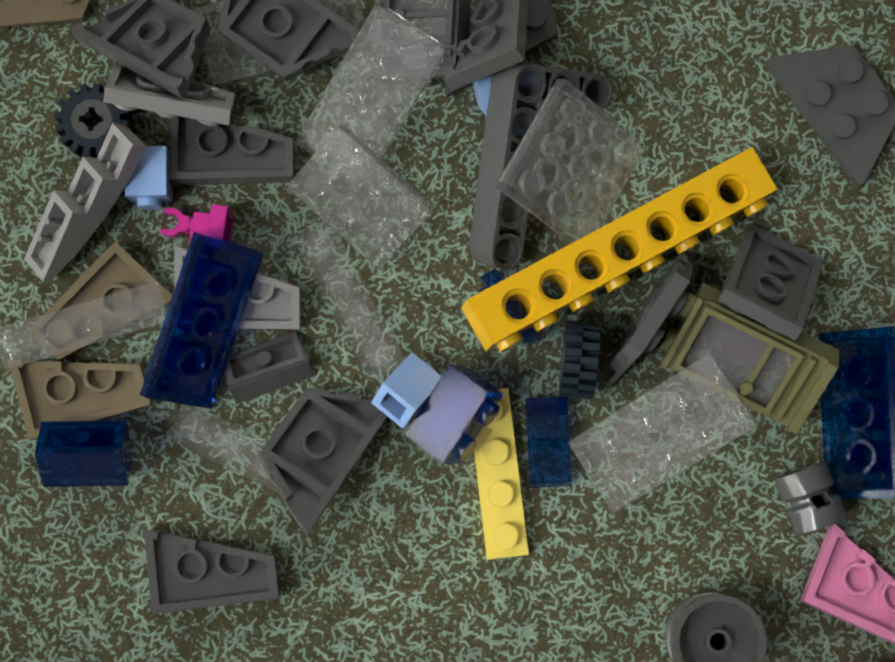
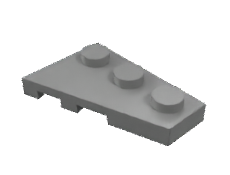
[103,62,235,126]
[174,245,301,329]

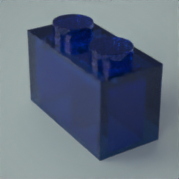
[405,364,504,464]
[35,420,133,487]

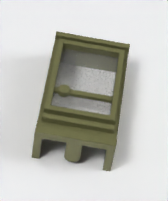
[659,283,840,434]

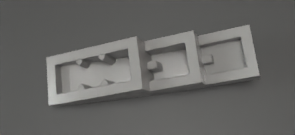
[24,123,146,282]

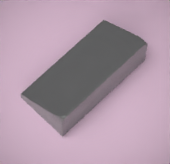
[221,330,314,404]

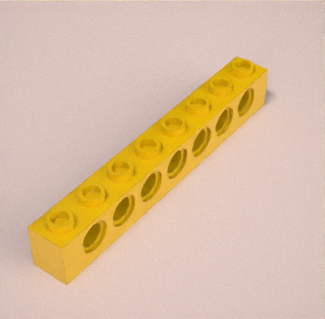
[461,147,778,352]

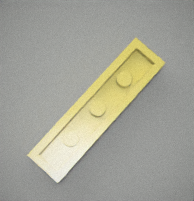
[467,388,529,560]

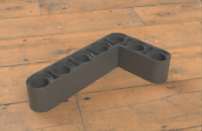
[469,63,613,271]

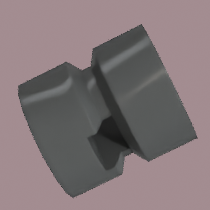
[774,461,848,535]

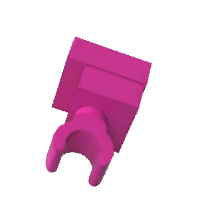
[160,204,234,253]

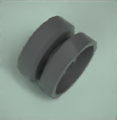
[664,591,768,662]

